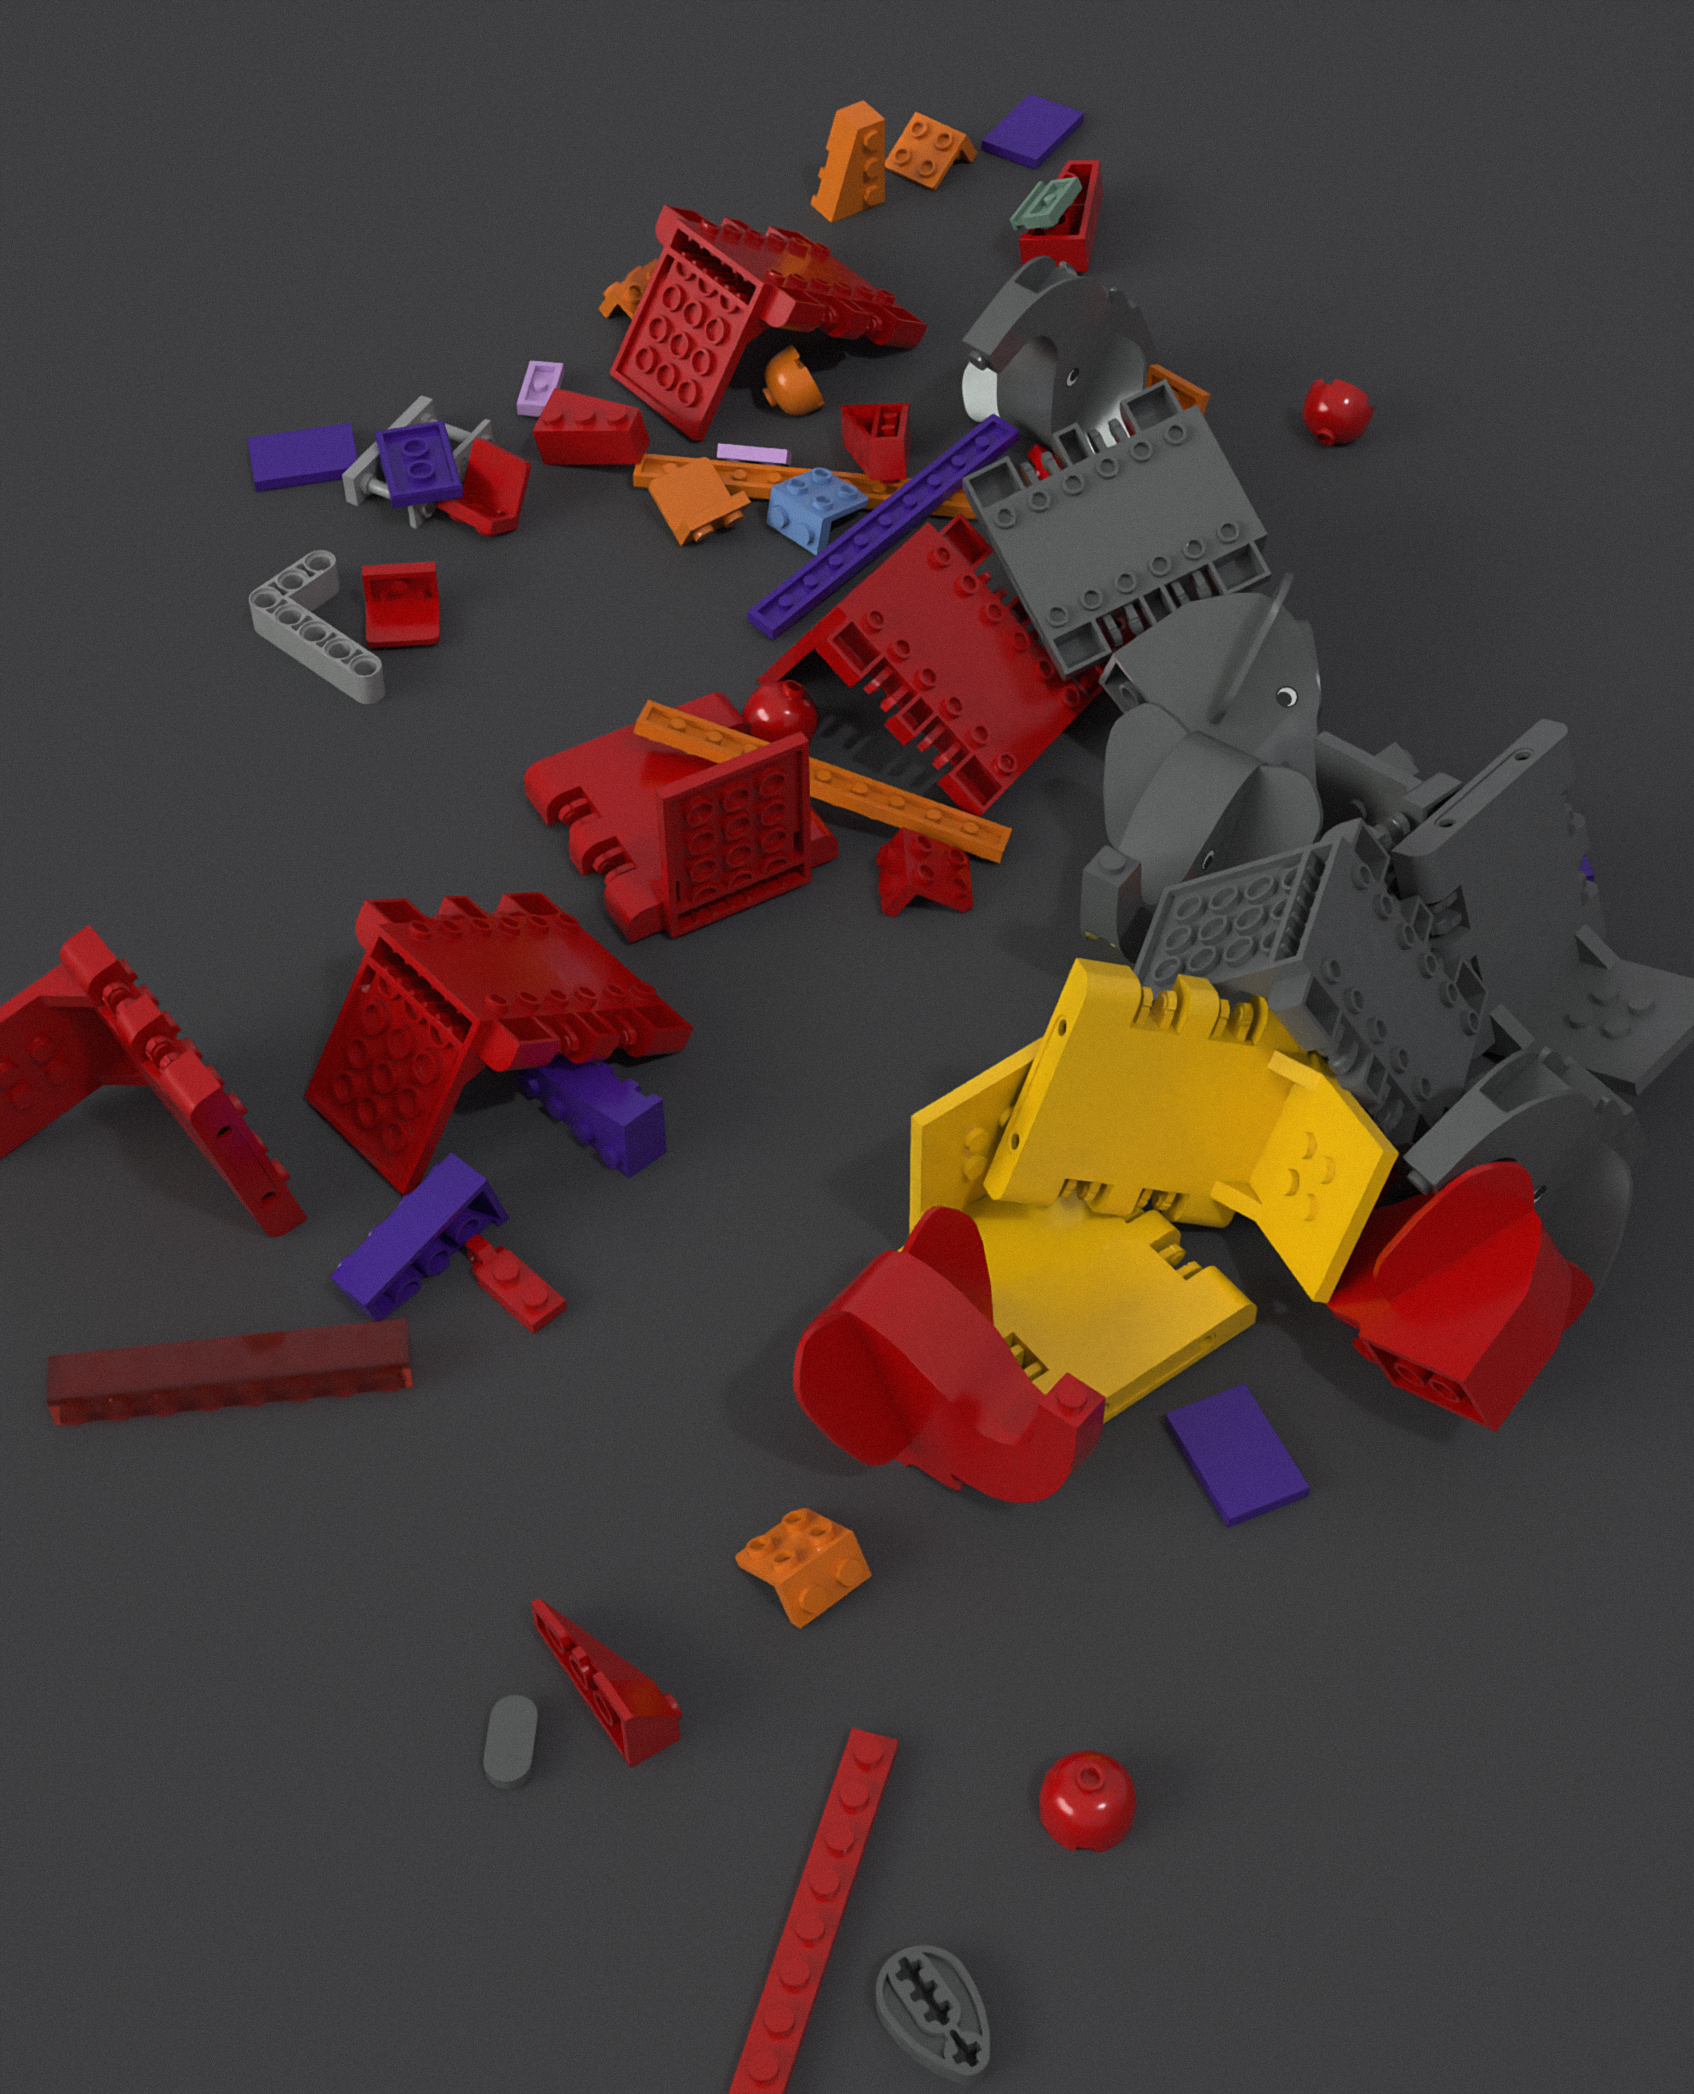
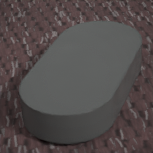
[483,1695,539,1790]

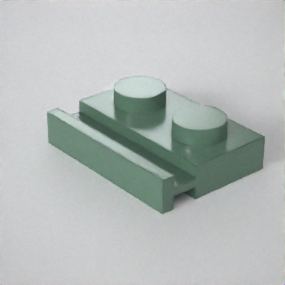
[1009,177,1082,231]

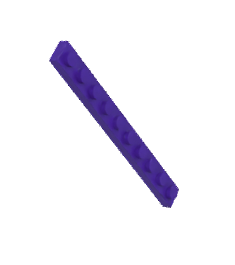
[747,414,1019,640]

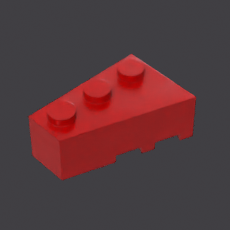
[532,388,650,465]
[840,402,912,484]

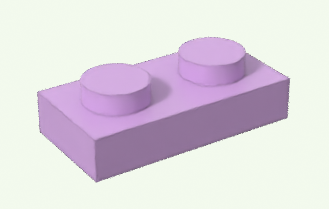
[517,361,564,417]
[717,443,792,467]

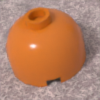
[762,344,826,416]

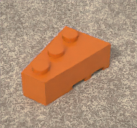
[810,100,885,223]

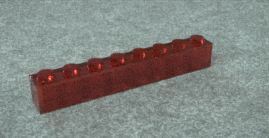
[47,1318,414,1426]

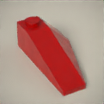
[531,1598,682,1768]

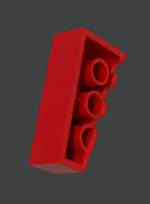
[1019,160,1103,273]

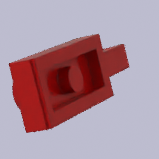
[464,1233,567,1334]

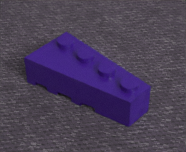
[518,1052,667,1179]
[330,1152,510,1324]

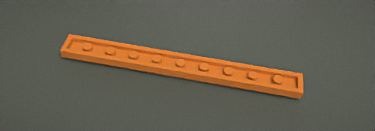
[633,453,977,519]
[633,700,1012,863]

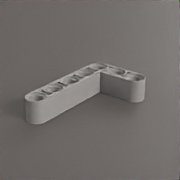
[248,550,386,704]

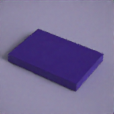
[981,94,1084,169]
[375,420,463,509]
[247,423,358,492]
[1164,1383,1310,1528]

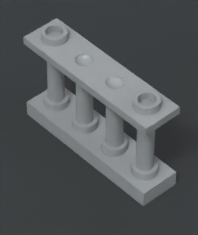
[342,395,495,529]

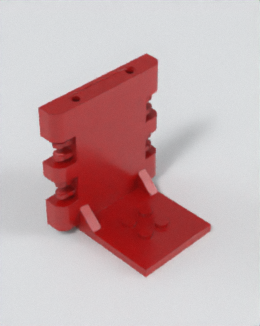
[609,204,928,441]
[757,513,1104,817]
[524,692,838,943]
[304,892,694,1195]
[0,925,307,1237]

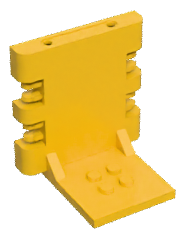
[983,958,1399,1303]
[897,1036,1257,1424]

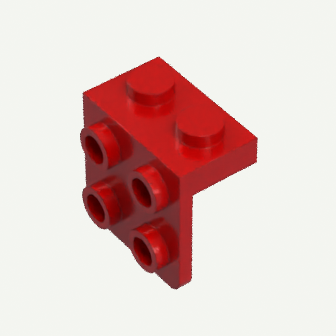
[436,438,531,537]
[362,561,440,648]
[876,827,973,917]

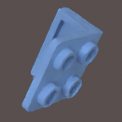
[766,467,868,556]

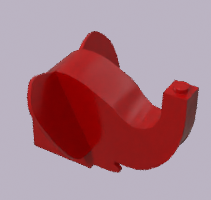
[1324,1162,1594,1432]
[793,1205,1106,1503]

